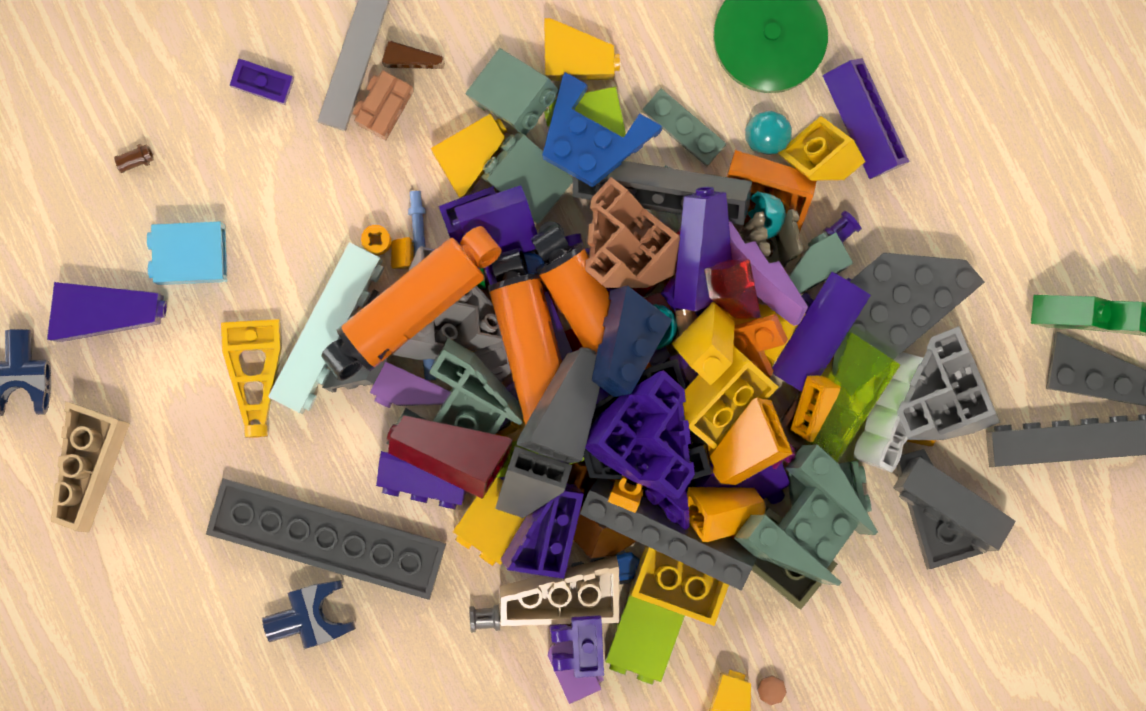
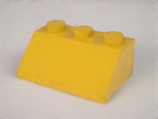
[683,345,778,450]

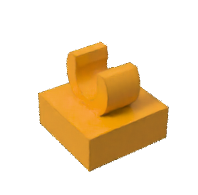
[608,475,644,513]

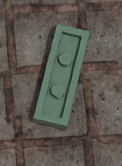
[642,88,726,167]

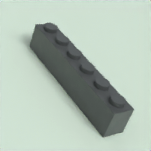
[572,161,752,225]
[986,414,1146,467]
[580,478,757,591]

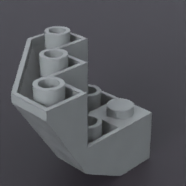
[393,246,502,360]

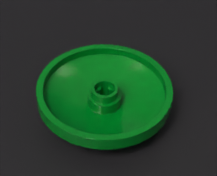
[713,0,828,93]

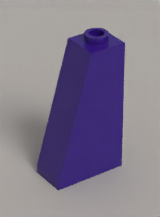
[673,187,735,311]
[47,282,167,342]

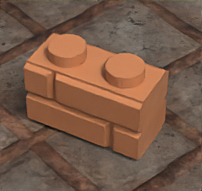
[353,70,414,140]

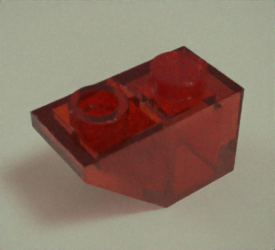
[704,259,761,319]

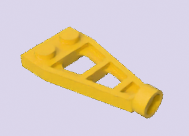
[221,319,282,438]

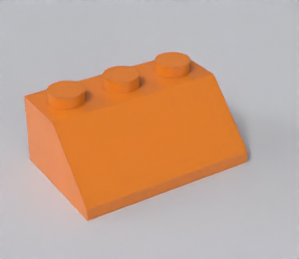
[726,150,817,233]

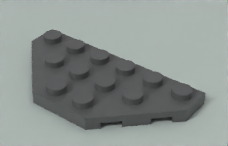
[831,253,985,395]

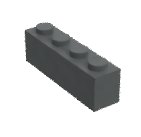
[893,457,1016,553]

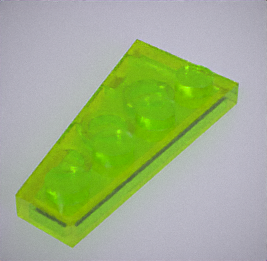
[811,332,901,463]

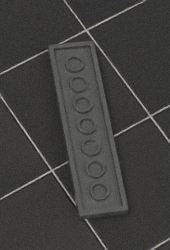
[206,478,447,600]

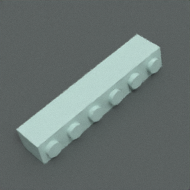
[268,242,384,414]

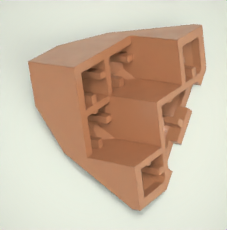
[585,177,680,288]

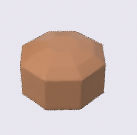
[757,675,787,705]

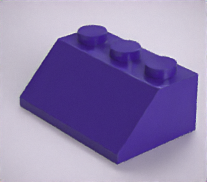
[376,451,466,510]

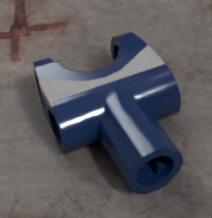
[0,329,51,416]
[262,580,356,649]

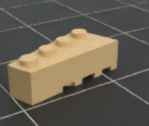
[51,401,130,533]
[500,555,619,626]

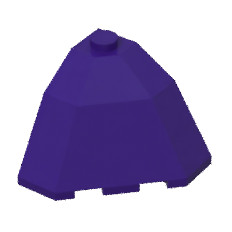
[585,371,695,499]

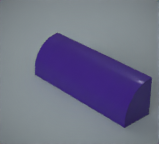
[822,58,910,179]
[772,272,871,392]

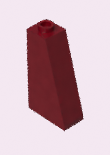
[386,415,513,499]

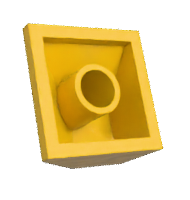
[778,116,866,181]

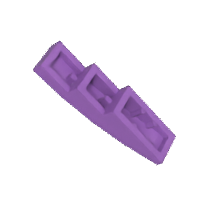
[729,221,808,326]

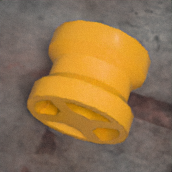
[361,225,392,256]

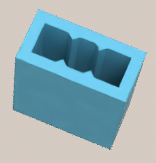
[147,221,227,285]

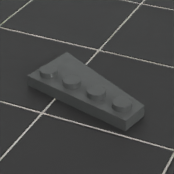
[1046,332,1146,406]
[896,449,983,569]

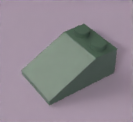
[788,232,853,294]

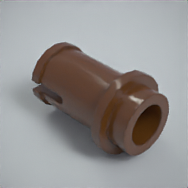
[114,144,154,173]

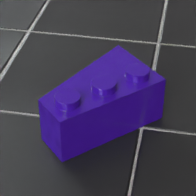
[501,483,584,579]

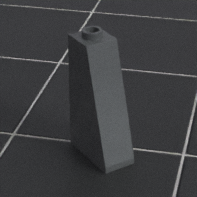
[516,348,600,464]

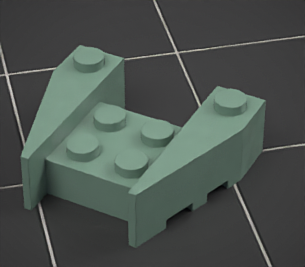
[386,338,523,445]
[734,445,878,586]

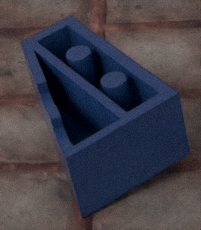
[591,285,672,397]

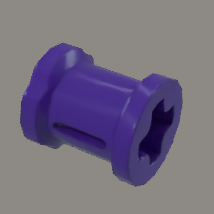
[823,210,862,246]

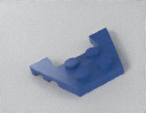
[542,72,662,187]

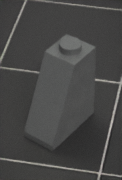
[495,446,572,518]

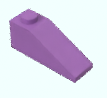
[370,362,451,408]

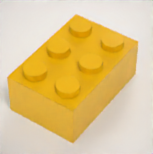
[628,545,729,626]

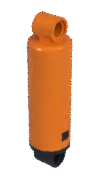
[530,223,652,370]
[321,226,501,381]
[488,248,562,425]

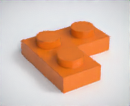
[734,314,788,378]

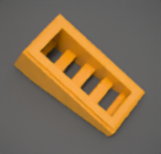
[791,376,841,442]

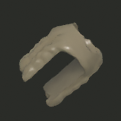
[739,209,804,268]

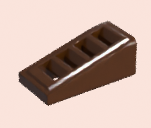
[382,41,445,69]

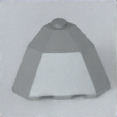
[897,326,1000,440]

